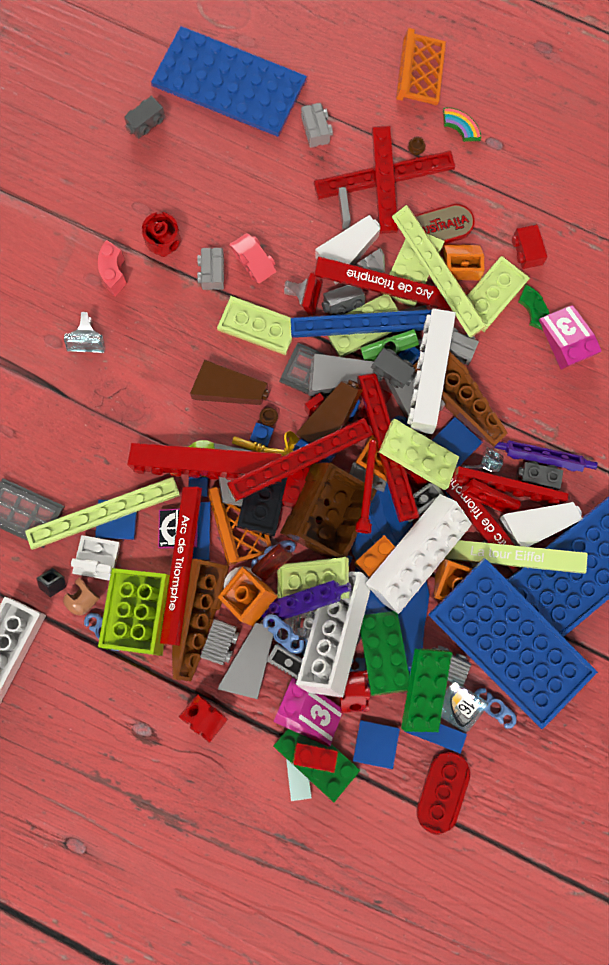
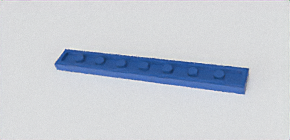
[291,309,441,338]

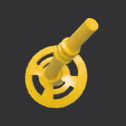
[232,431,300,456]

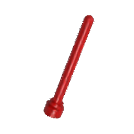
[355,440,377,534]

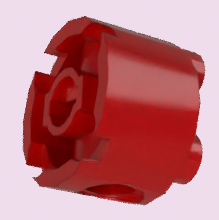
[142,212,181,257]
[339,671,370,713]
[179,694,228,743]

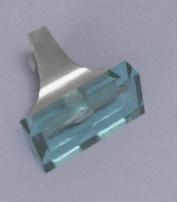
[64,312,105,353]
[462,447,504,473]

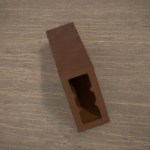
[190,360,270,405]
[296,379,363,443]

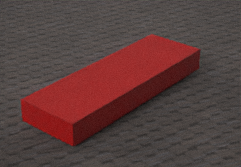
[461,479,521,514]

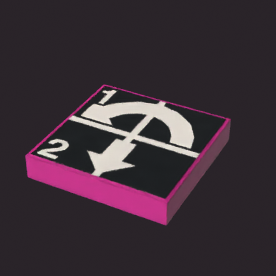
[158,509,198,549]

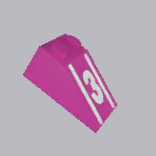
[539,305,602,369]
[273,678,342,747]

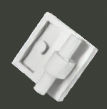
[71,535,121,581]

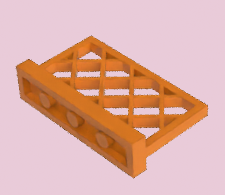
[396,28,446,105]
[208,487,273,566]

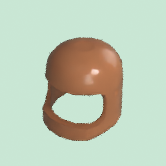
[63,577,100,616]

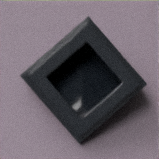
[36,568,66,597]

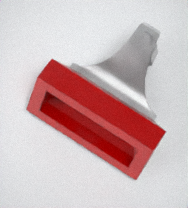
[284,273,323,315]

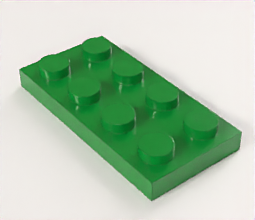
[360,611,410,696]
[401,648,452,732]
[273,729,360,803]

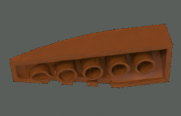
[413,351,508,447]
[172,559,229,681]

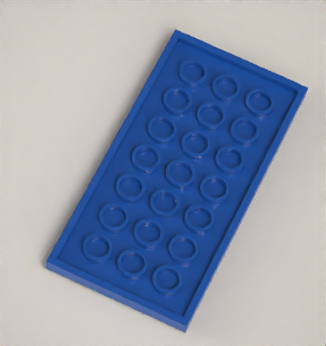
[151,26,307,137]
[507,496,609,637]
[428,558,598,730]

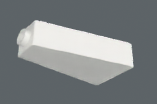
[315,215,380,285]
[499,502,583,547]

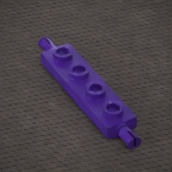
[494,440,598,472]
[259,580,352,623]

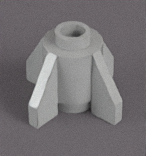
[354,248,385,273]

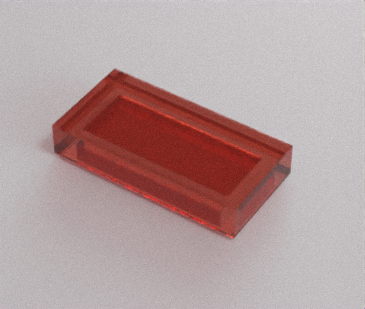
[251,543,293,581]

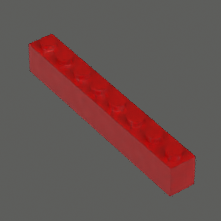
[127,443,282,484]

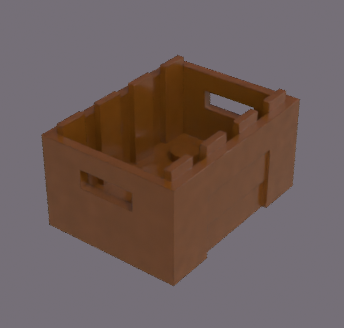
[280,463,377,559]

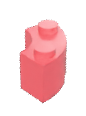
[229,233,276,284]
[98,240,127,297]

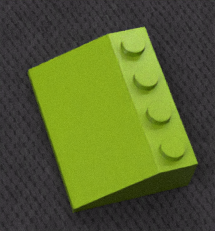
[98,568,170,656]

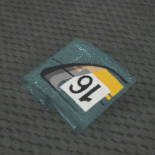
[441,680,488,734]

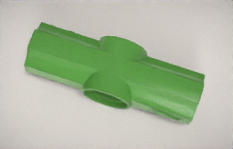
[360,329,419,361]

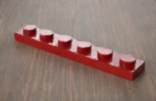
[372,126,398,234]
[452,466,568,506]

